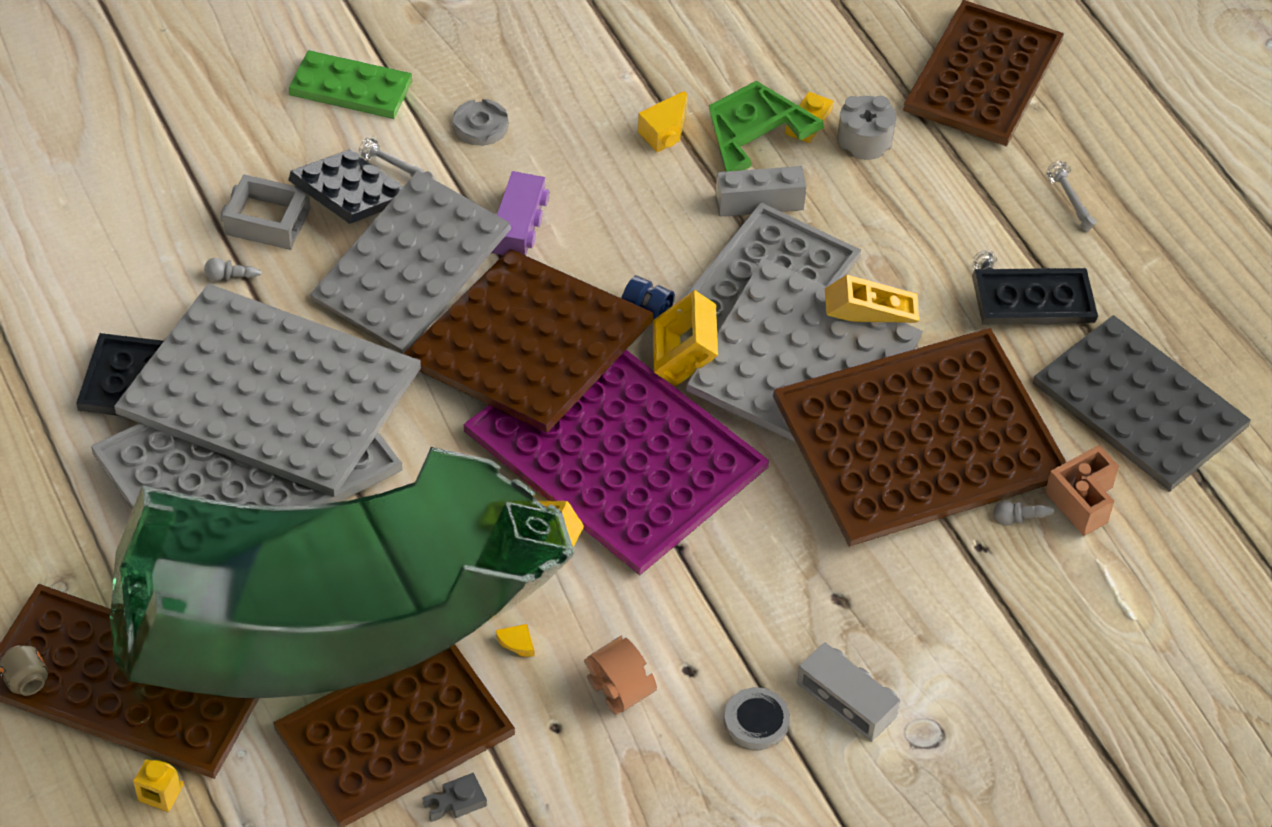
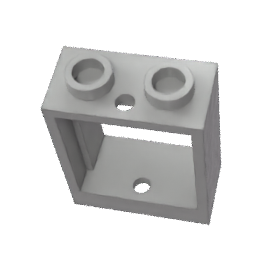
[221,174,311,250]

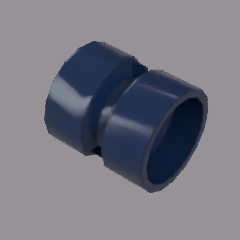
[621,275,675,324]

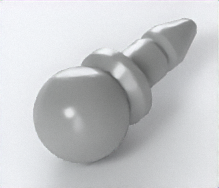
[204,258,262,281]
[993,501,1054,525]

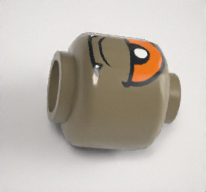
[0,645,48,696]

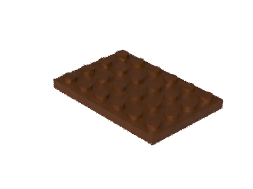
[903,0,1064,147]
[273,632,515,827]

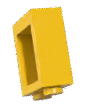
[653,290,718,387]

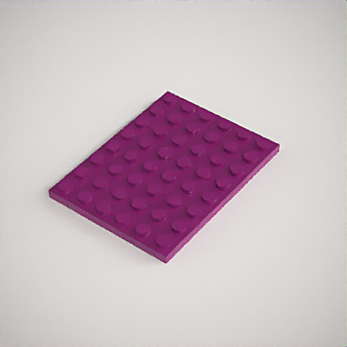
[464,350,769,576]

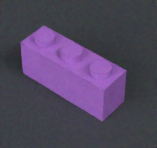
[491,171,550,255]

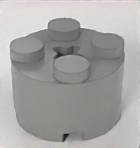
[837,96,896,160]

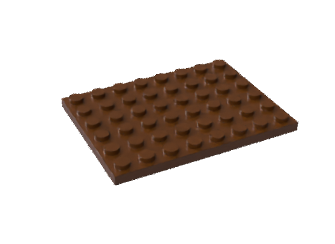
[772,327,1066,547]

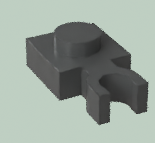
[422,772,487,822]

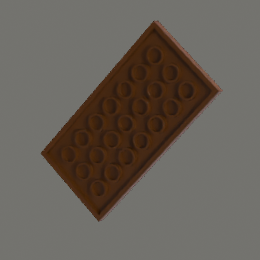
[0,583,274,779]

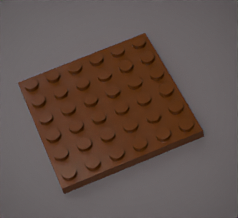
[403,249,653,433]

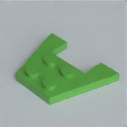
[709,81,824,172]

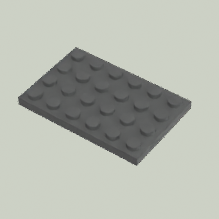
[1033,315,1251,492]

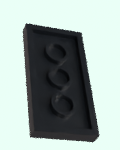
[972,268,1098,325]

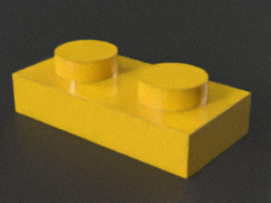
[785,91,834,144]

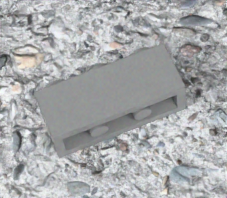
[715,166,807,217]
[797,642,900,742]

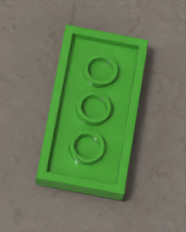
[289,50,412,119]

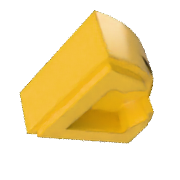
[496,624,535,657]

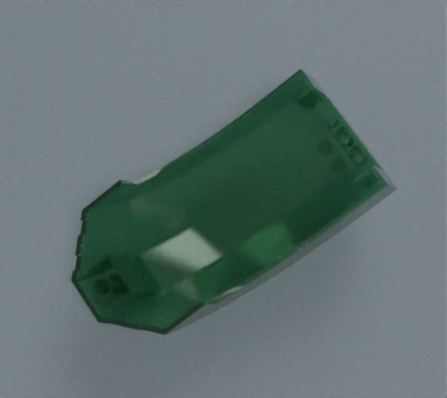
[110,447,575,698]

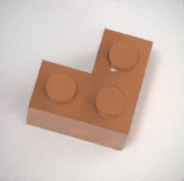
[1045,445,1119,536]

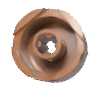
[584,635,657,715]

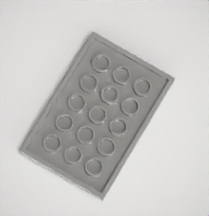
[310,170,511,354]
[678,202,861,333]

